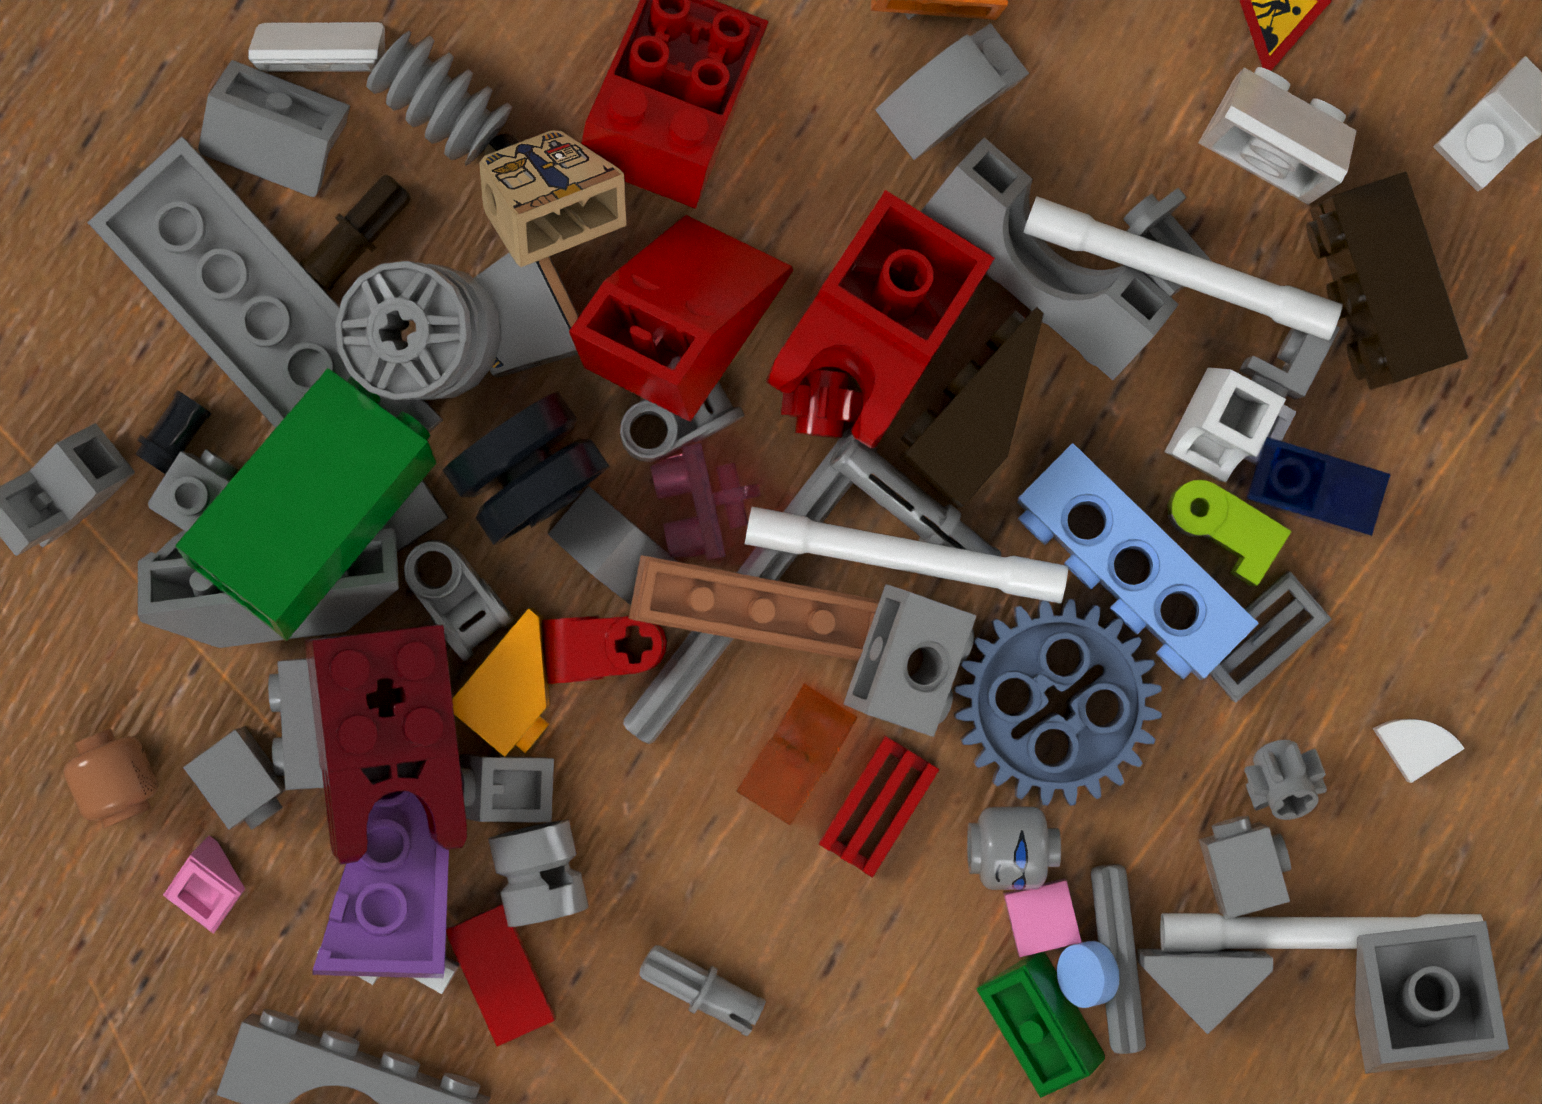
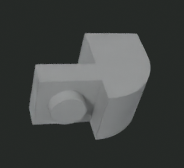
[875,23,1029,160]
[0,423,135,556]

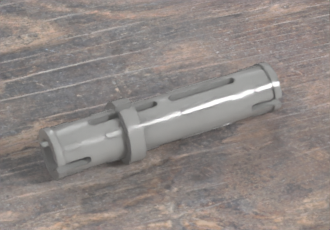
[829,434,1001,556]

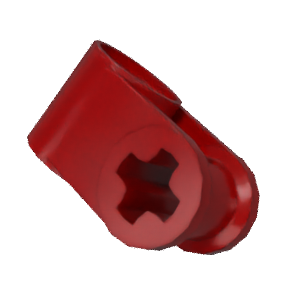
[542,615,668,684]

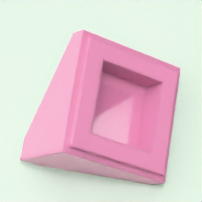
[163,836,245,934]

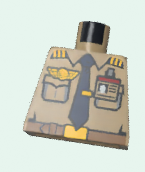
[479,130,627,267]

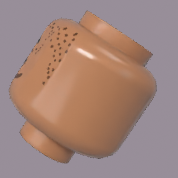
[63,729,158,828]

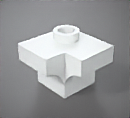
[1165,367,1296,482]

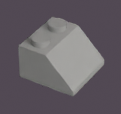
[1355,921,1509,1074]

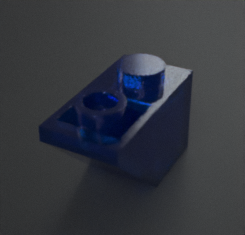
[1246,437,1390,537]

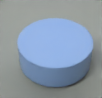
[1057,941,1119,1008]

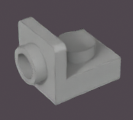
[1239,326,1340,400]
[459,754,554,822]

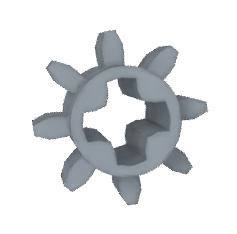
[1244,740,1327,820]

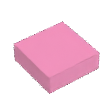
[1003,878,1081,957]

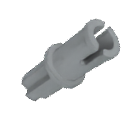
[639,945,766,1036]

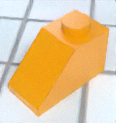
[452,608,550,757]

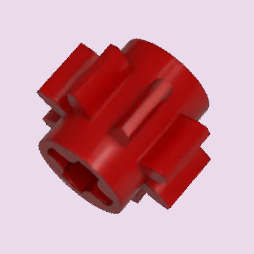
[781,370,863,438]

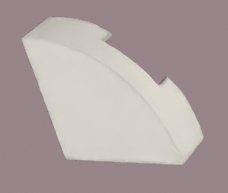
[1373,719,1465,783]

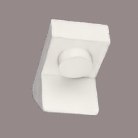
[1433,56,1542,192]

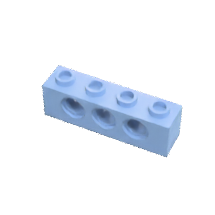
[1017,443,1259,680]

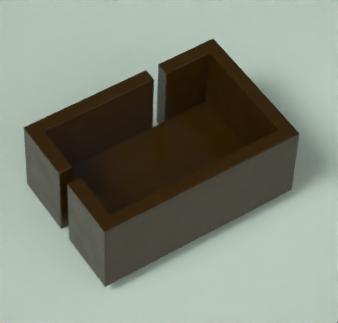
[1306,171,1468,390]

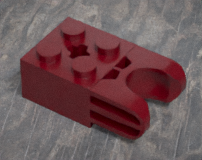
[305,624,467,865]

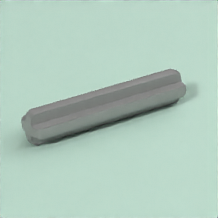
[1091,864,1146,1054]

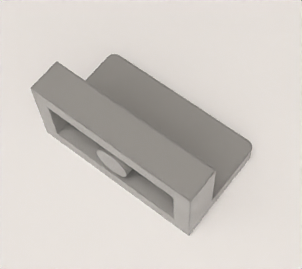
[198,60,350,197]

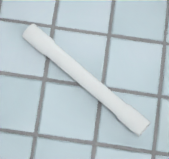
[1023,196,1343,341]
[745,506,1068,604]
[1160,913,1483,952]

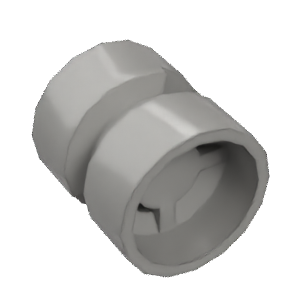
[488,819,589,927]

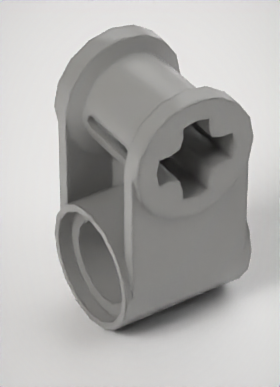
[620,381,745,462]
[404,540,516,662]

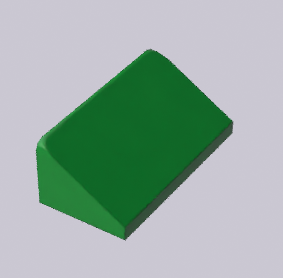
[976,952,1105,1098]

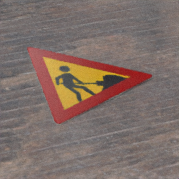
[1239,0,1332,71]

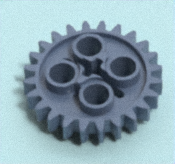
[954,599,1162,806]

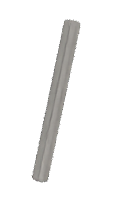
[623,427,878,744]

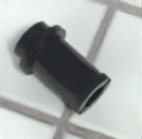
[135,390,212,475]

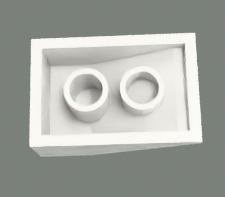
[1198,67,1356,205]

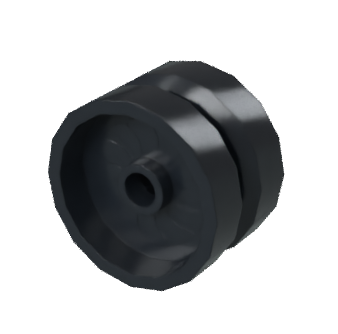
[443,391,610,545]

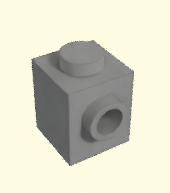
[1199,816,1291,919]

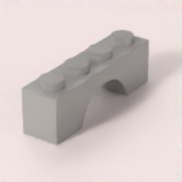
[920,138,1179,380]
[216,1009,491,1104]

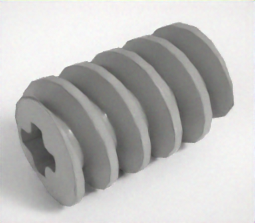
[366,31,512,166]

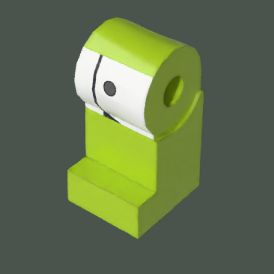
[1167,480,1292,586]

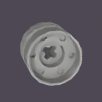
[335,261,501,400]

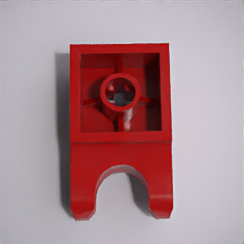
[766,190,995,449]

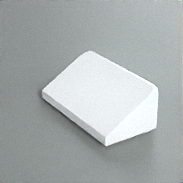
[249,22,385,72]

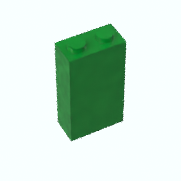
[175,368,437,641]

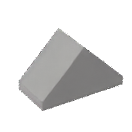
[548,486,678,605]
[1137,949,1273,1034]

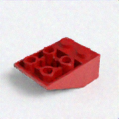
[581,0,769,209]
[569,215,794,422]

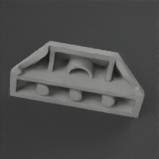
[138,524,399,648]

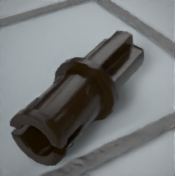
[300,175,411,291]

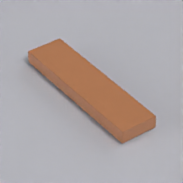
[629,555,880,661]

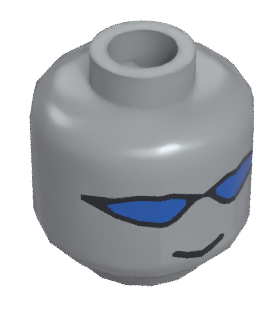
[967,806,1061,890]

